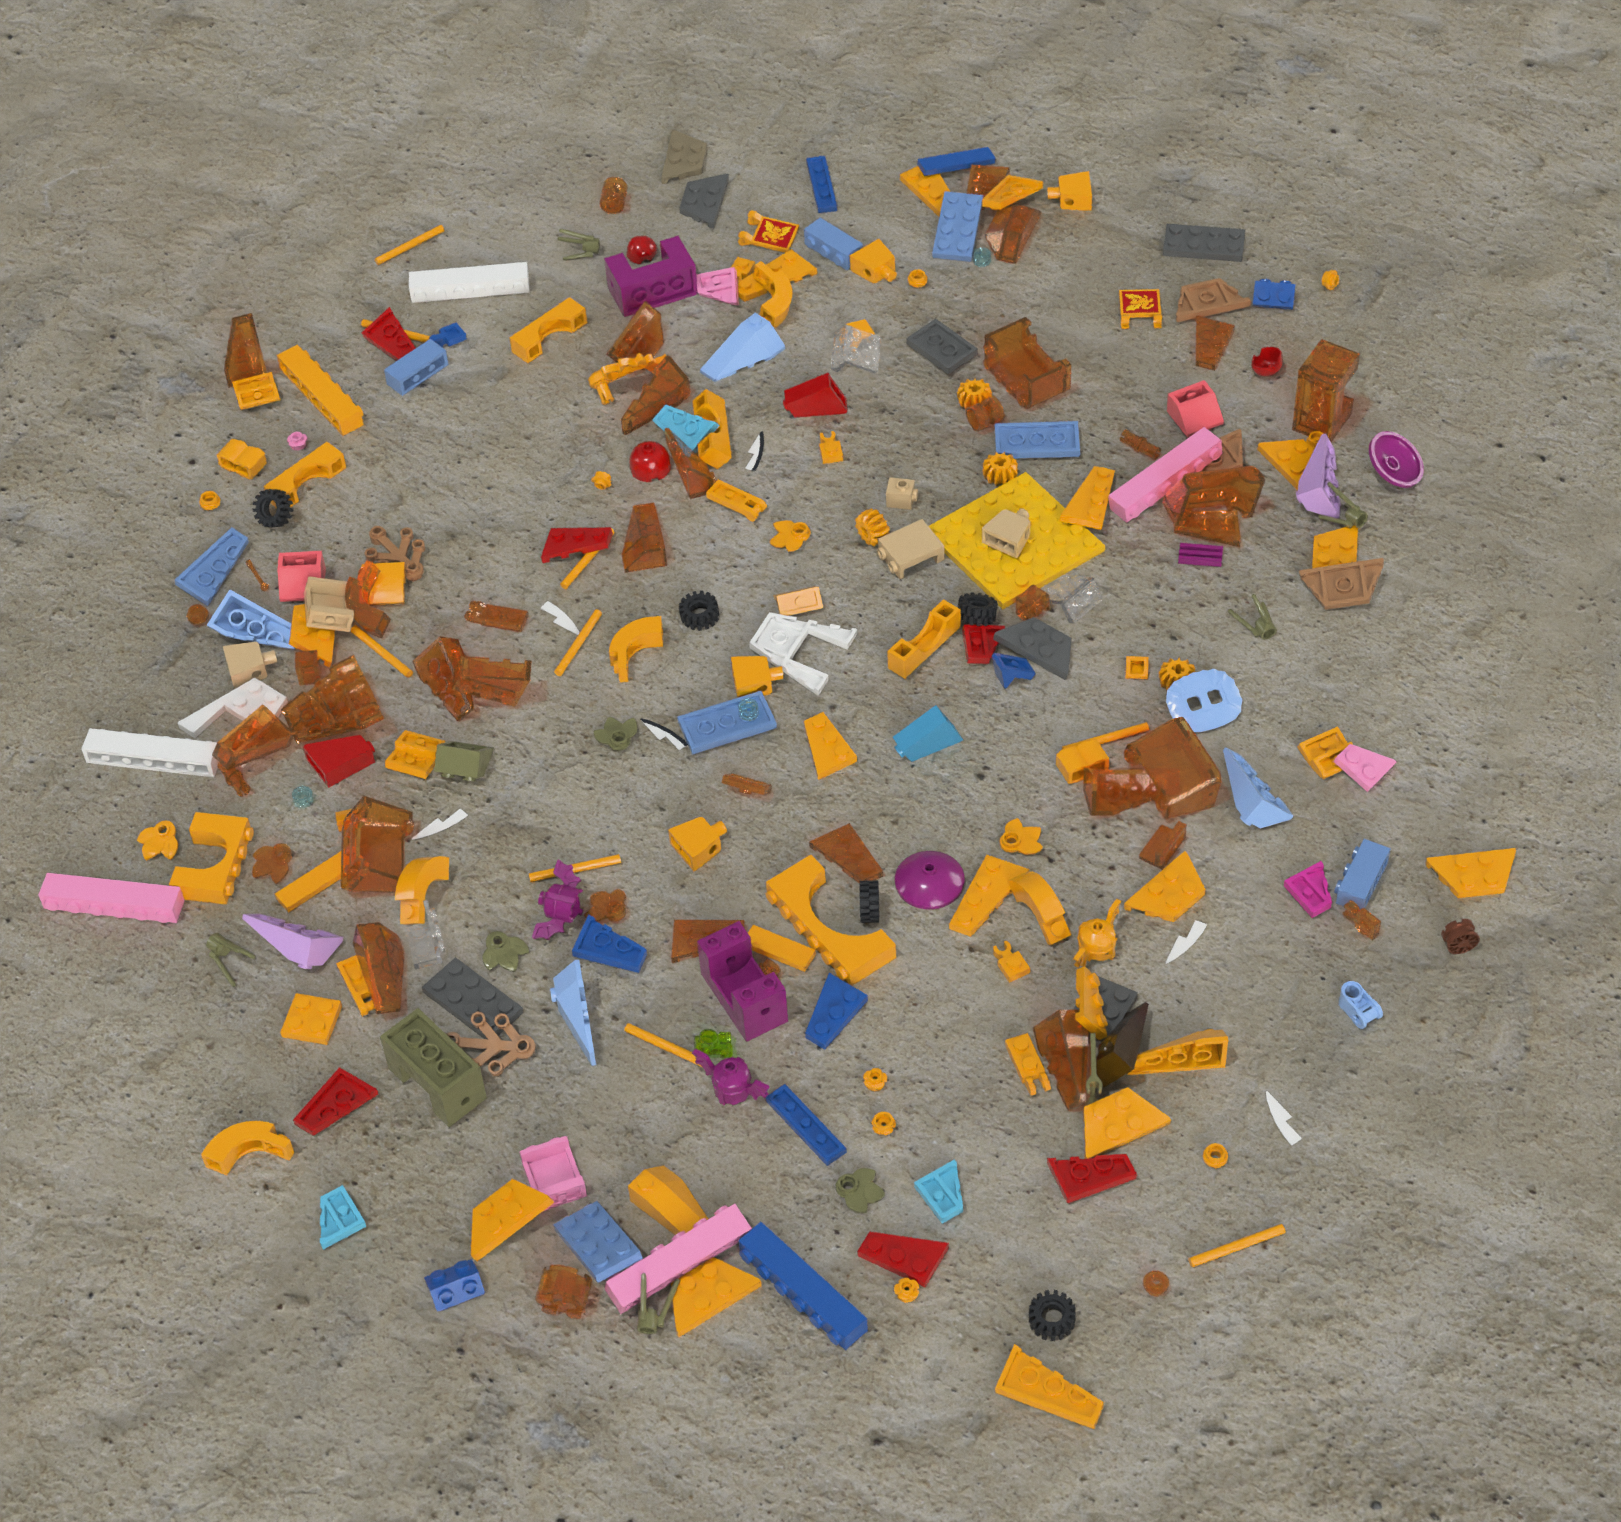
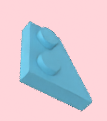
[914,1159,963,1224]
[320,1185,366,1250]

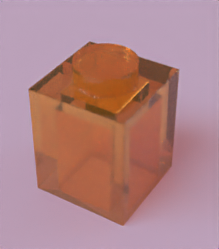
[295,650,322,686]

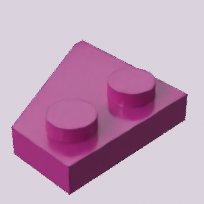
[1284,861,1332,918]

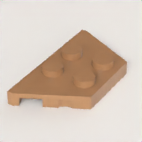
[1176,278,1251,322]
[1190,429,1243,486]
[1299,558,1384,610]

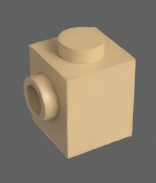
[886,477,918,510]

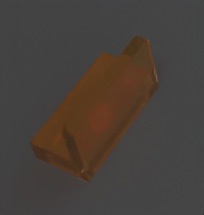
[1139,821,1187,870]

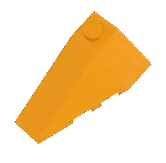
[1127,1029,1228,1075]
[628,1166,709,1235]

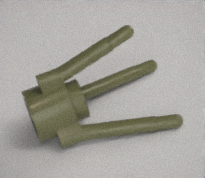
[557,229,600,260]
[1318,482,1368,528]
[1228,594,1277,640]
[206,933,255,987]
[637,1273,680,1334]

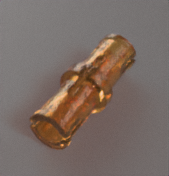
[1120,429,1161,460]
[217,758,251,797]

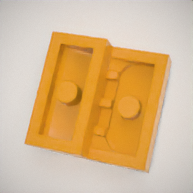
[232,372,280,410]
[360,562,406,605]
[1297,726,1353,779]
[385,730,445,779]

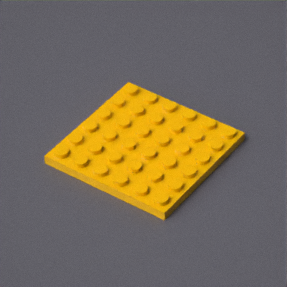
[929,472,1105,610]

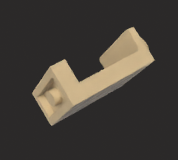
[877,519,945,579]
[304,577,354,632]

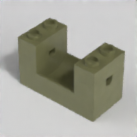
[380,1008,487,1127]

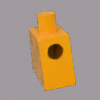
[1047,171,1092,211]
[850,239,897,283]
[731,656,784,698]
[668,817,727,871]

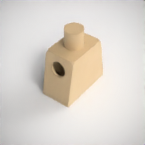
[982,509,1030,558]
[223,642,277,689]

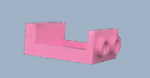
[520,1136,587,1211]

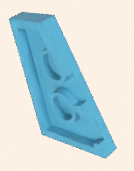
[652,405,720,457]

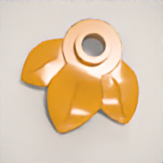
[769,520,811,552]
[1000,818,1043,855]
[137,820,179,861]

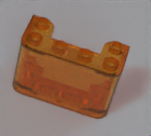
[983,317,1071,409]

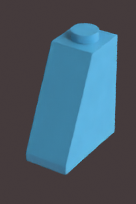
[893,705,963,762]

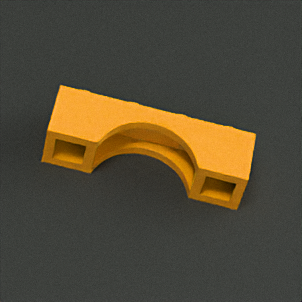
[510,297,587,364]
[692,389,732,469]
[263,442,346,508]
[887,599,961,679]

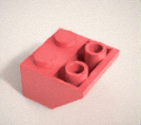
[1167,380,1224,438]
[277,551,326,602]

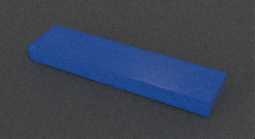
[917,147,996,176]
[806,156,837,213]
[766,1084,847,1166]

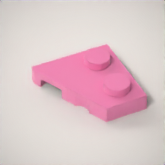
[696,267,739,306]
[1333,744,1396,792]

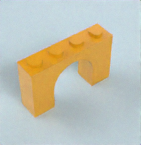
[169,812,254,904]

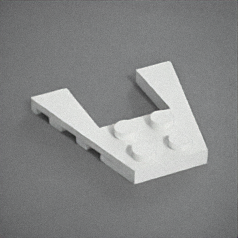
[749,612,857,696]
[178,678,288,768]

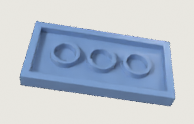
[932,191,983,262]
[995,421,1080,459]
[677,691,777,755]
[553,1201,643,1283]

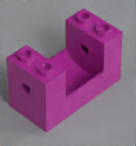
[604,236,698,317]
[697,921,788,1042]

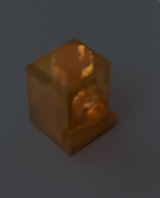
[1016,584,1050,620]

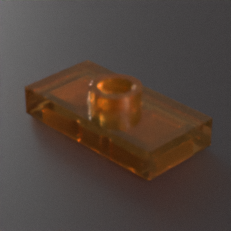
[722,773,772,795]

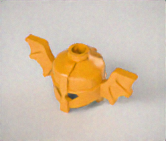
[1073,899,1121,968]

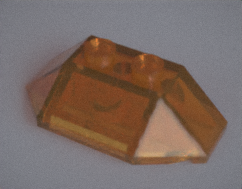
[985,204,1041,264]
[606,301,664,370]

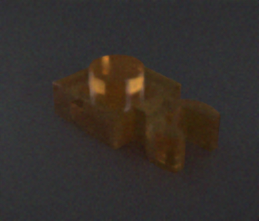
[1343,900,1381,941]

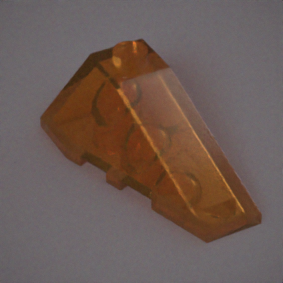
[224,313,267,388]
[621,355,691,435]

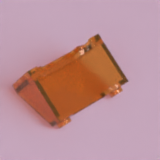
[1163,466,1265,527]
[1124,716,1221,820]
[341,796,414,893]

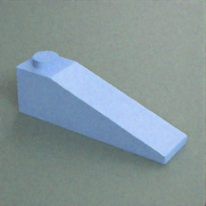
[700,313,785,382]
[207,590,295,650]
[1223,747,1294,828]
[550,960,596,1066]

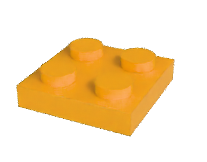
[280,993,342,1045]

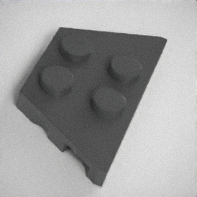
[679,174,729,229]
[993,617,1071,680]

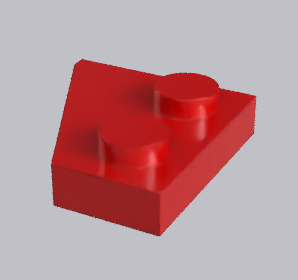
[962,624,1005,664]

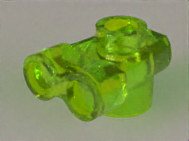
[694,1029,733,1058]

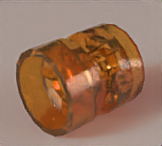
[600,177,628,214]
[966,396,1005,432]

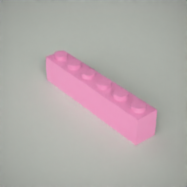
[1108,427,1222,523]
[38,873,185,923]
[604,1204,752,1314]

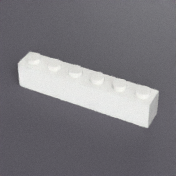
[409,262,530,303]
[81,728,222,777]

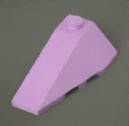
[1296,433,1340,518]
[242,914,343,969]

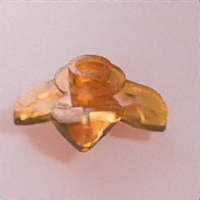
[252,843,292,884]
[584,889,626,922]

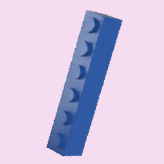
[739,1222,868,1350]

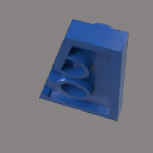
[572,914,647,973]
[805,973,868,1050]

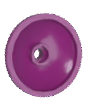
[1369,431,1424,488]
[895,851,965,910]

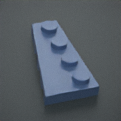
[175,527,248,607]

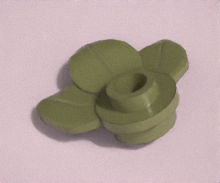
[593,717,638,751]
[482,931,529,972]
[835,1168,885,1213]

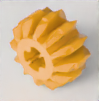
[957,378,992,412]
[983,451,1018,486]
[855,508,890,546]
[1158,657,1196,690]

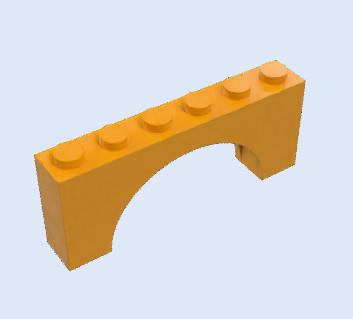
[765,855,896,986]

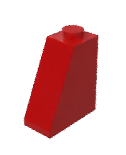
[783,373,848,418]
[303,735,375,788]

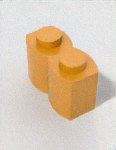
[217,439,267,479]
[1056,739,1109,784]

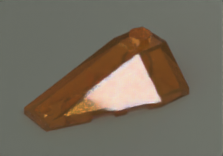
[664,428,716,499]
[622,502,667,573]
[412,636,474,721]
[1083,767,1180,816]
[352,922,405,1014]
[1033,1010,1089,1111]

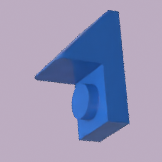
[992,653,1036,689]

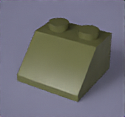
[434,741,494,781]

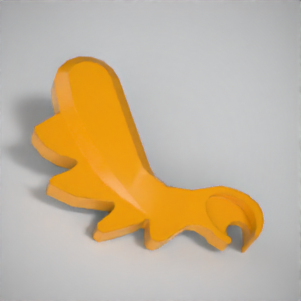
[588,353,670,405]

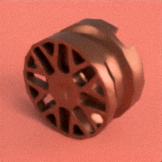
[1441,919,1480,954]

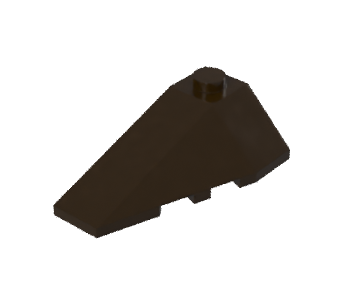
[1096,1002,1149,1090]

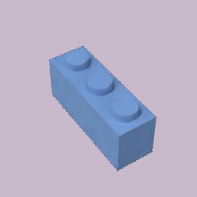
[804,218,863,270]
[384,339,449,396]
[1334,839,1391,914]

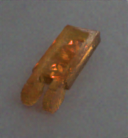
[464,601,528,632]

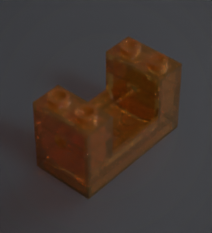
[1292,339,1360,442]

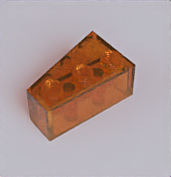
[452,656,532,707]
[212,704,295,770]

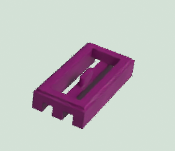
[1178,543,1223,567]

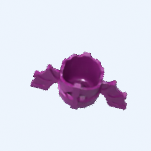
[532,859,584,940]
[692,1049,770,1106]

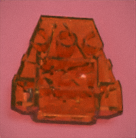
[281,655,384,743]

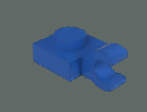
[429,322,466,347]

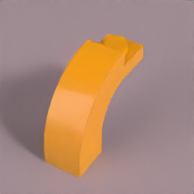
[753,261,792,329]
[609,616,663,683]
[395,856,449,925]
[1008,871,1071,945]
[201,1121,294,1175]

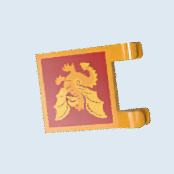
[738,210,799,253]
[1119,289,1162,329]

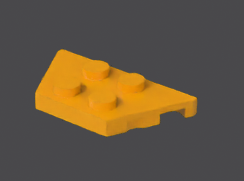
[1257,439,1314,490]
[1312,525,1358,568]
[289,604,335,667]
[1425,848,1516,898]
[1124,851,1206,922]
[1083,1087,1171,1159]
[471,1179,554,1261]
[671,1257,762,1337]

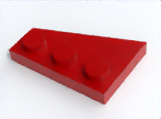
[361,307,416,361]
[541,527,613,563]
[293,1067,378,1136]
[1047,1154,1137,1204]
[857,1231,949,1287]

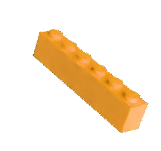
[277,345,364,436]

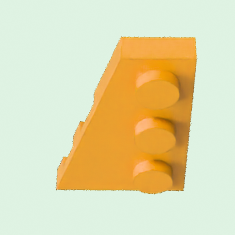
[804,712,857,780]
[1075,966,1108,1040]

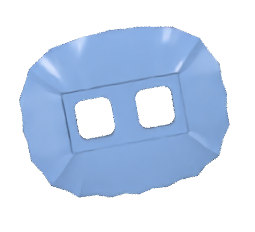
[1166,669,1242,732]

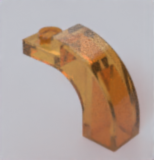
[345,560,391,638]

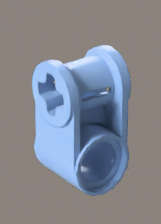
[1338,981,1383,1029]

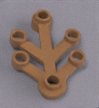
[365,526,425,581]
[446,1012,536,1076]

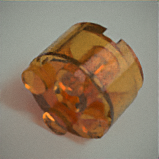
[535,1265,593,1319]

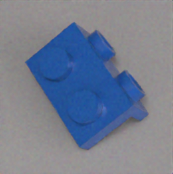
[1253,279,1296,310]
[424,1259,485,1311]

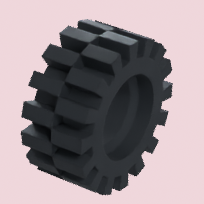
[252,489,294,527]
[679,591,720,631]
[958,592,998,626]
[859,880,880,923]
[1029,1290,1076,1341]

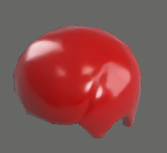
[626,236,657,264]
[1251,346,1283,377]

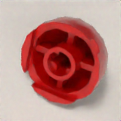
[629,441,671,482]

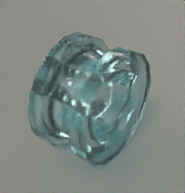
[973,248,991,267]
[738,699,759,721]
[292,786,313,808]

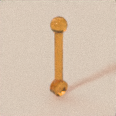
[245,559,269,591]

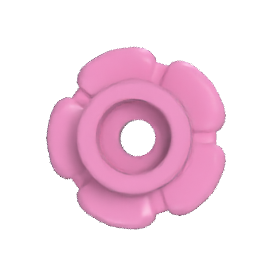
[287,432,307,451]

